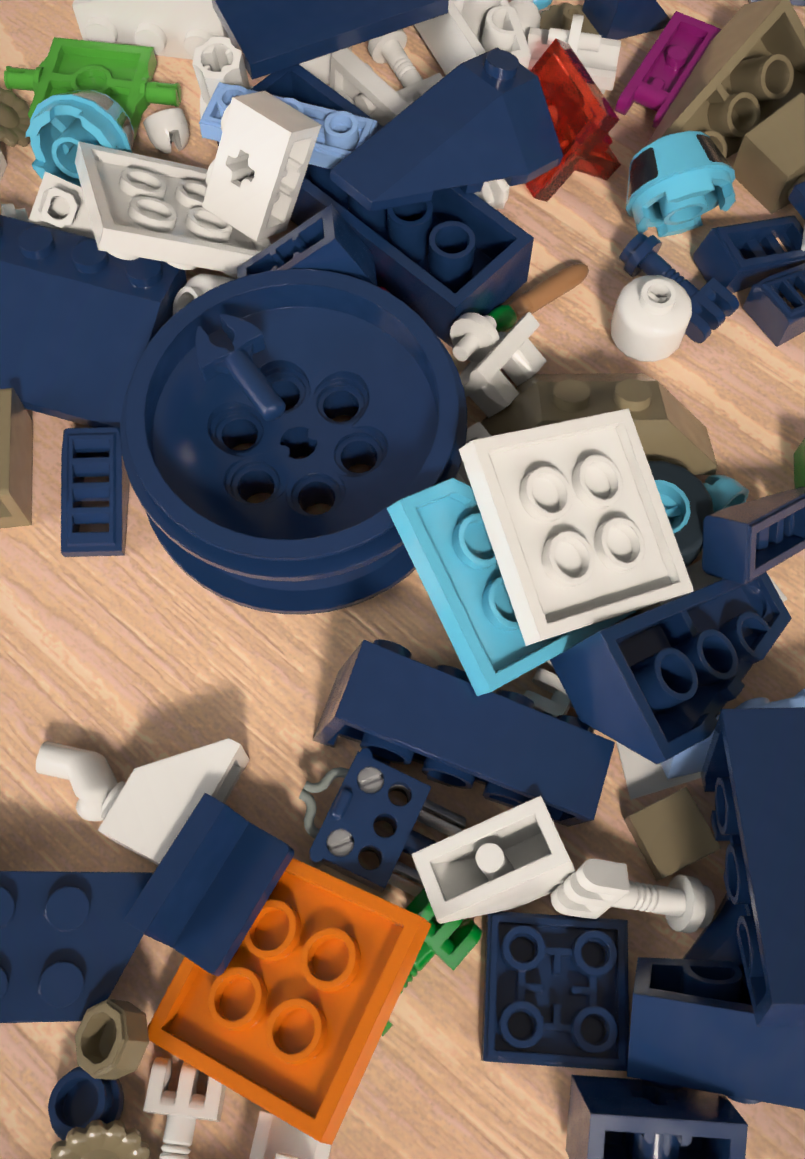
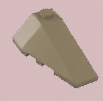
[646,0,805,158]

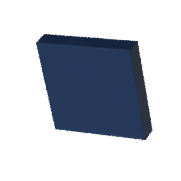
[481,911,629,1071]

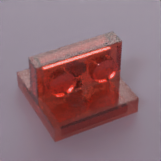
[526,38,621,202]

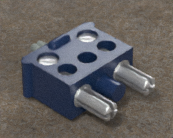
[299,748,466,897]

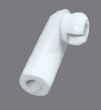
[36,741,118,822]

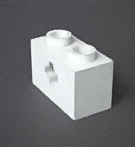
[202,91,321,242]

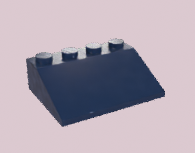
[0,215,187,428]

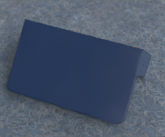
[124,793,294,976]

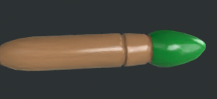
[488,263,589,333]

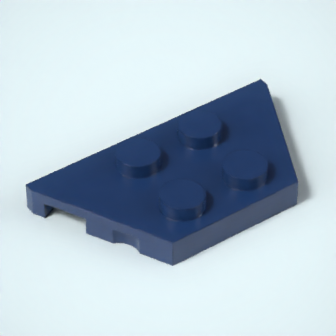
[0,871,153,1023]

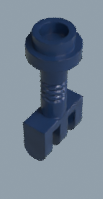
[619,232,739,343]

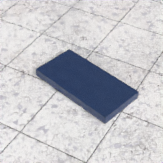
[212,0,449,80]

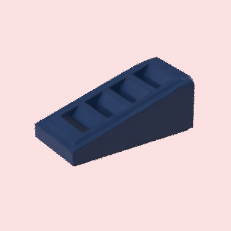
[693,215,805,293]
[742,263,805,347]
[61,427,130,557]
[702,486,805,584]

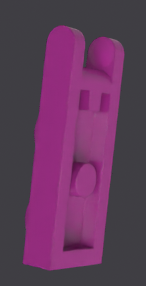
[615,11,721,129]

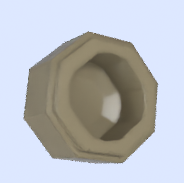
[75,999,149,1080]

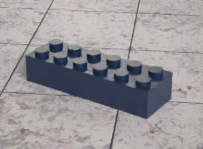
[217,64,534,348]

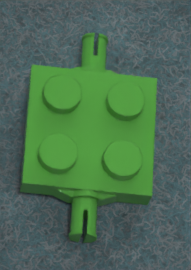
[4,37,182,140]

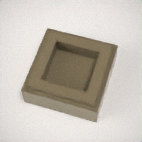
[624,787,721,881]

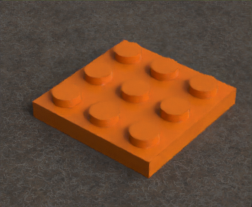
[147,858,432,1145]

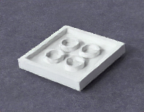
[75,141,271,278]
[459,408,694,646]

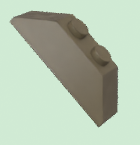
[481,373,717,475]

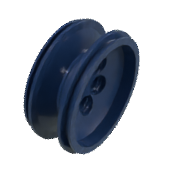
[120,269,468,615]

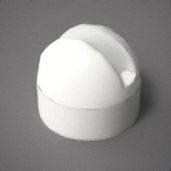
[143,108,190,154]

